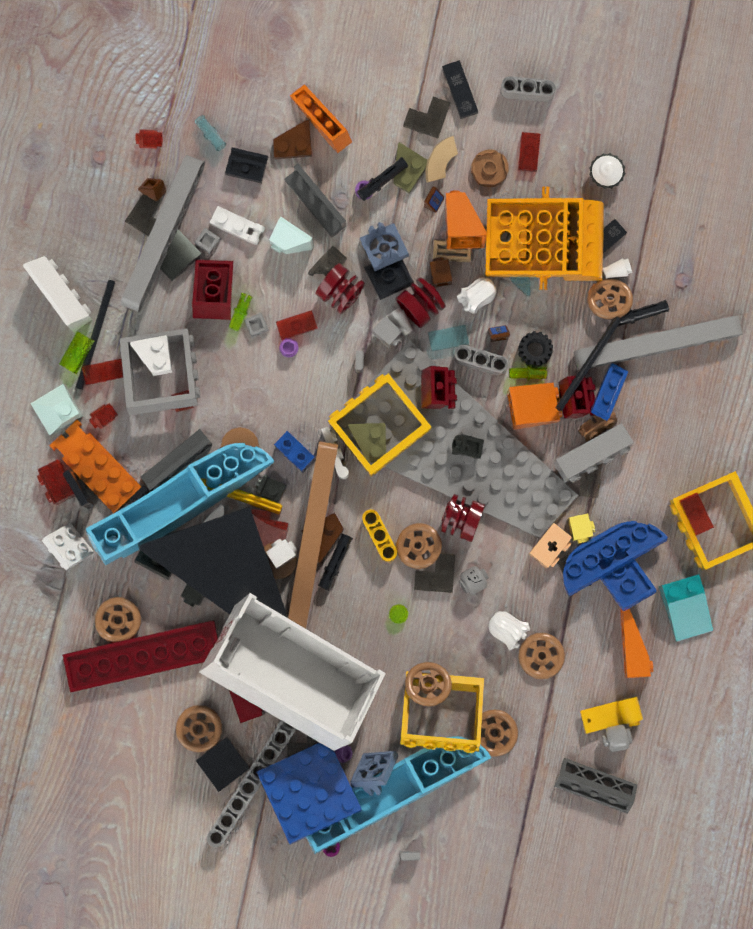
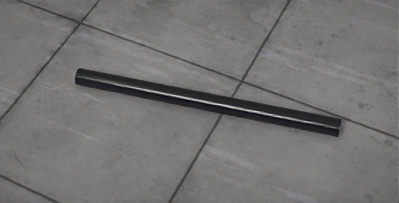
[75,280,115,390]
[555,317,621,412]

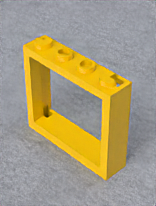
[328,373,432,477]
[669,471,753,571]
[400,671,484,753]

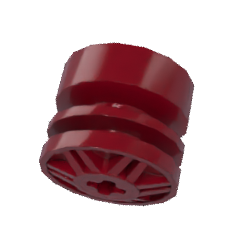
[315,263,365,314]
[395,277,446,328]
[441,494,485,542]

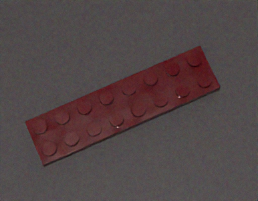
[62,620,218,693]

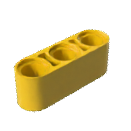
[362,509,397,562]

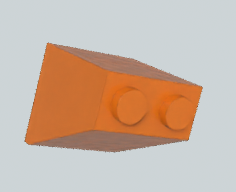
[445,190,486,250]
[507,382,563,430]

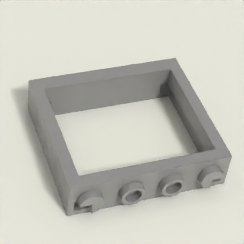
[120,328,201,415]

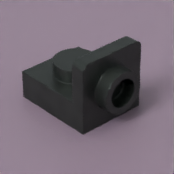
[452,435,484,459]
[255,475,286,503]

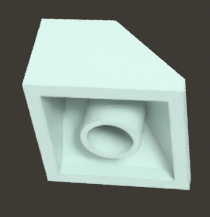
[269,217,314,254]
[30,384,83,436]

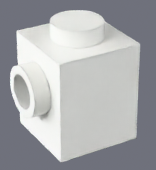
[266,539,297,569]

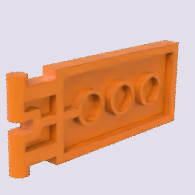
[49,419,142,513]

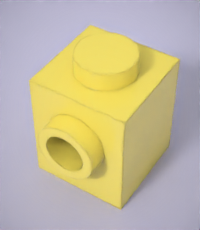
[567,514,595,544]

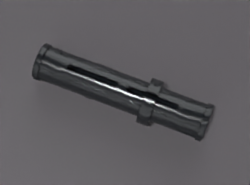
[357,157,408,201]
[611,300,669,327]
[318,533,353,591]

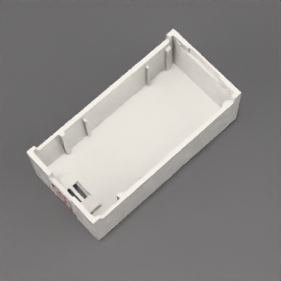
[199,593,386,751]

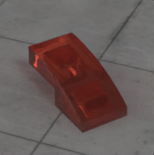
[82,359,123,385]
[251,509,290,532]

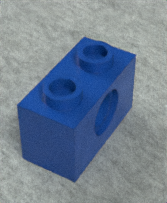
[274,431,316,473]

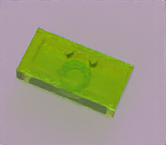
[59,331,94,374]

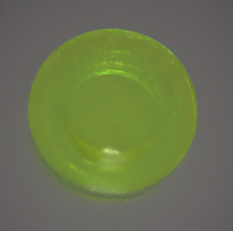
[389,604,408,624]

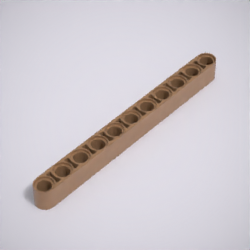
[288,441,338,629]

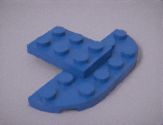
[563,521,668,612]

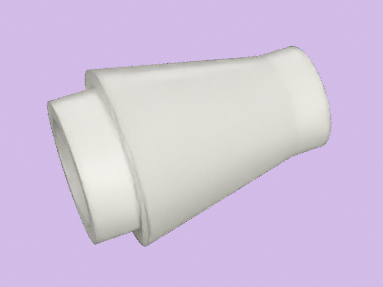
[603,258,632,279]
[387,307,413,336]

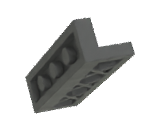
[284,164,346,237]
[141,429,212,491]
[554,758,638,814]

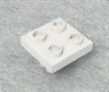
[42,523,94,570]

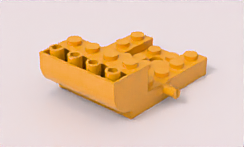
[485,186,604,290]

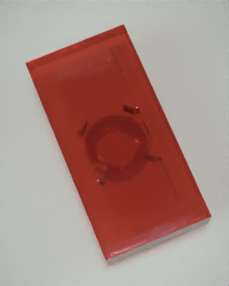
[518,132,541,172]
[276,310,318,341]
[679,493,714,536]

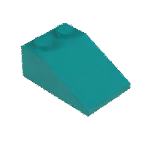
[659,574,713,642]

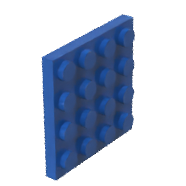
[257,743,362,845]

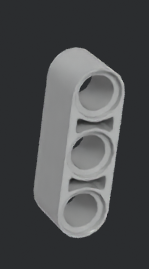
[500,76,556,102]
[454,345,508,376]

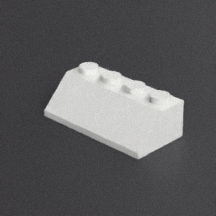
[23,256,92,333]

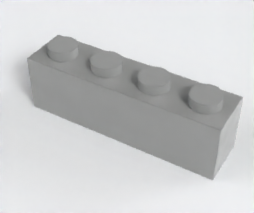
[554,423,634,483]

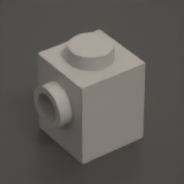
[372,316,402,348]

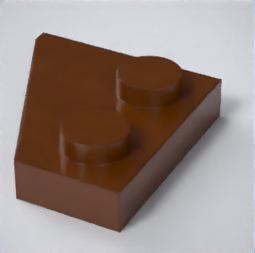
[273,120,312,159]
[301,513,344,563]

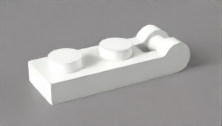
[210,206,265,245]
[321,427,349,480]

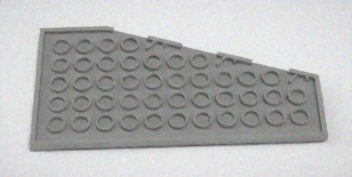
[337,341,578,538]

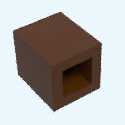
[429,257,452,288]

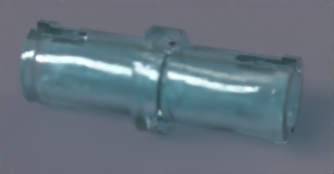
[194,115,226,151]

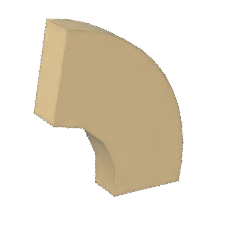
[425,136,458,182]

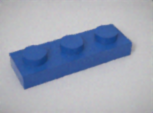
[590,363,628,421]

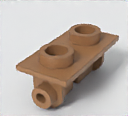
[578,412,617,442]

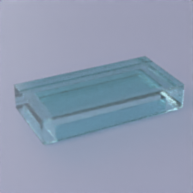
[428,325,469,352]

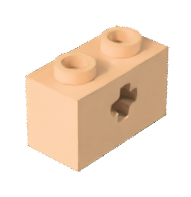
[529,523,572,568]

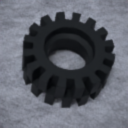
[518,331,553,367]

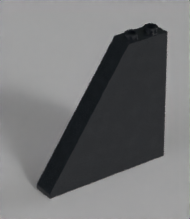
[138,507,288,618]

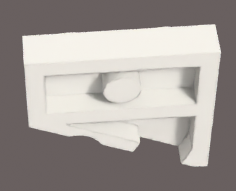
[130,335,172,376]

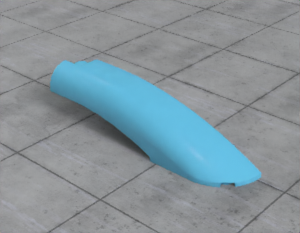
[86,443,274,565]
[306,736,491,854]

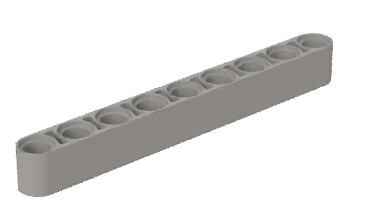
[121,155,205,312]
[573,316,743,371]
[207,720,297,847]

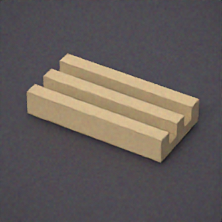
[433,240,471,262]

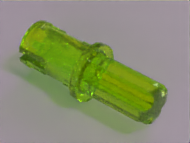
[229,293,253,331]
[509,366,547,381]

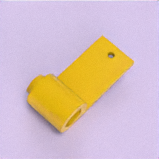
[580,697,643,734]

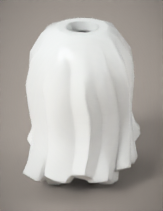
[457,278,497,314]
[488,611,530,651]

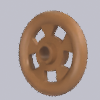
[587,278,633,320]
[396,523,442,569]
[95,597,141,643]
[518,633,565,679]
[405,662,452,706]
[176,705,222,752]
[471,709,518,757]

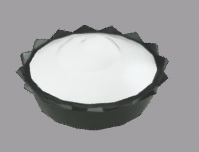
[589,153,626,189]

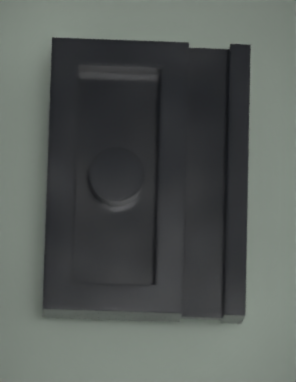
[225,147,269,184]

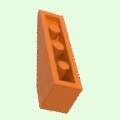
[290,84,352,153]
[620,608,653,678]

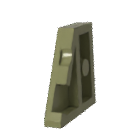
[394,142,427,194]
[348,423,386,463]

